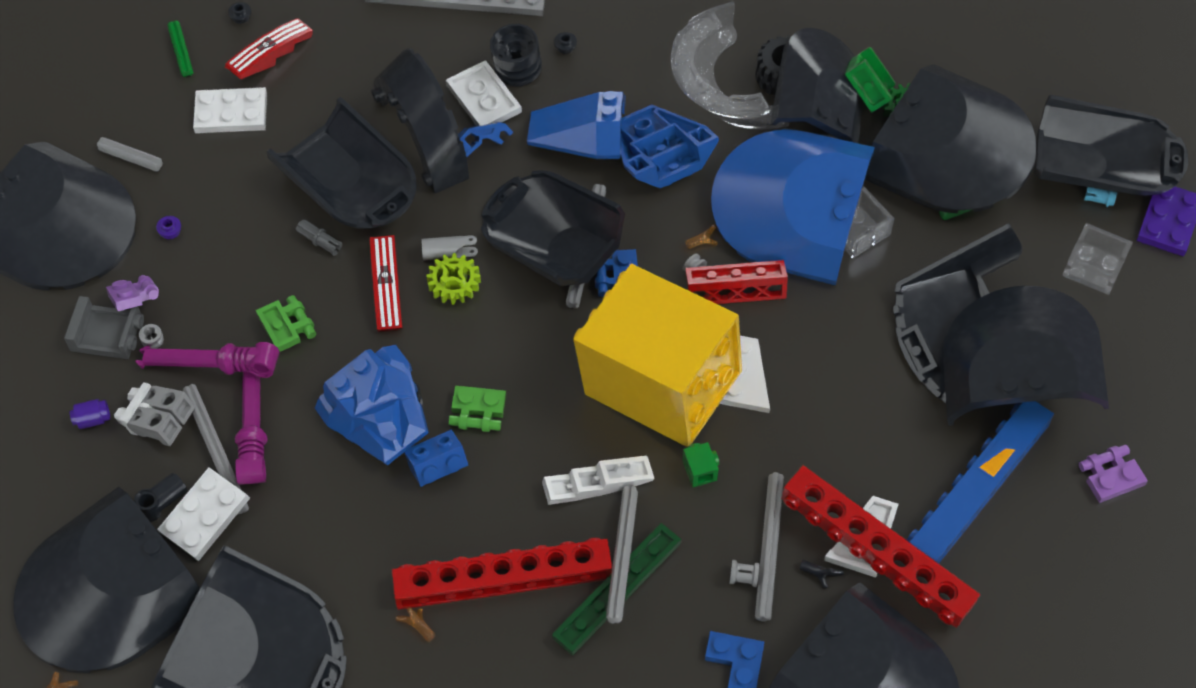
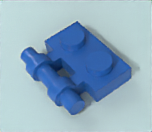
[594,249,638,297]

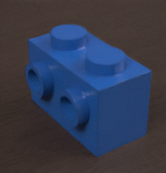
[404,430,468,486]

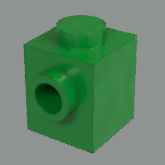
[682,442,719,488]

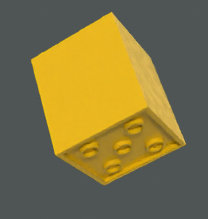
[574,263,742,447]

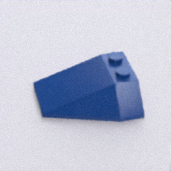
[527,91,626,159]
[621,105,719,188]

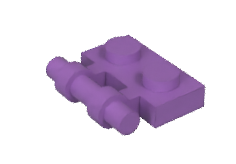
[106,275,159,311]
[1079,445,1148,503]

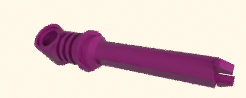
[135,342,280,378]
[235,372,267,485]

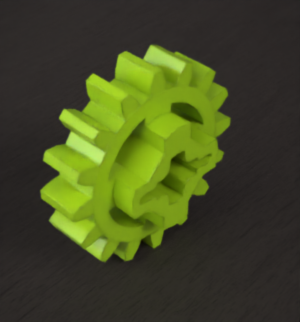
[427,253,481,305]

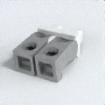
[114,382,196,446]

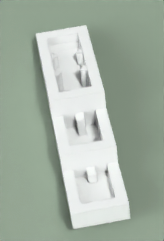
[542,456,654,505]

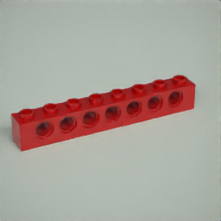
[781,465,981,628]
[392,538,612,610]

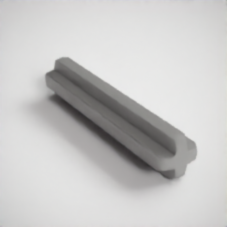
[97,137,163,171]

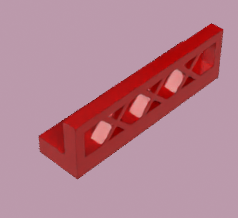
[685,260,788,304]

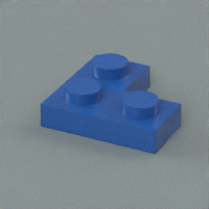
[705,631,764,688]

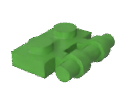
[256,295,316,352]
[449,386,506,432]

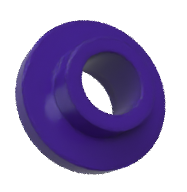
[156,216,181,239]

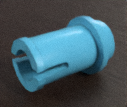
[1084,187,1117,207]

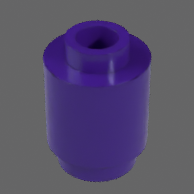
[70,399,111,429]

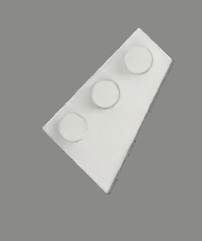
[720,336,770,413]
[824,496,898,577]

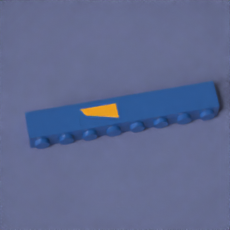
[907,401,1054,564]

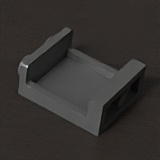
[64,296,144,359]

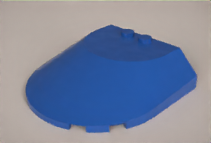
[711,130,875,285]

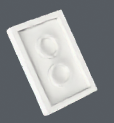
[446,60,522,126]
[193,87,267,133]
[157,468,250,561]

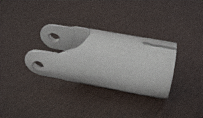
[421,235,478,261]

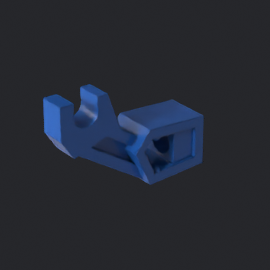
[458,121,513,157]

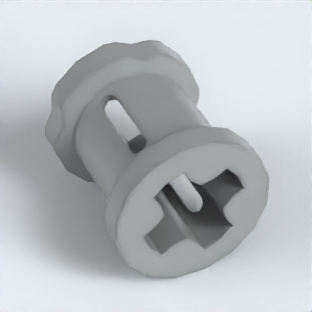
[730,560,759,587]

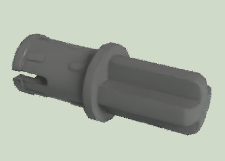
[296,220,342,256]

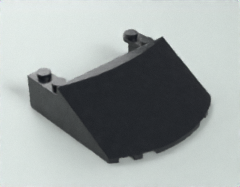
[893,223,1023,403]

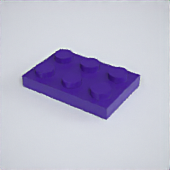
[1136,186,1196,257]

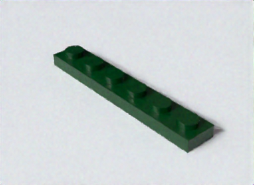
[552,523,681,656]

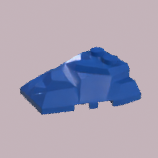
[315,345,429,465]

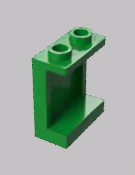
[845,47,896,112]

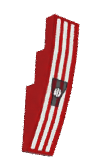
[225,18,313,79]
[370,235,403,332]

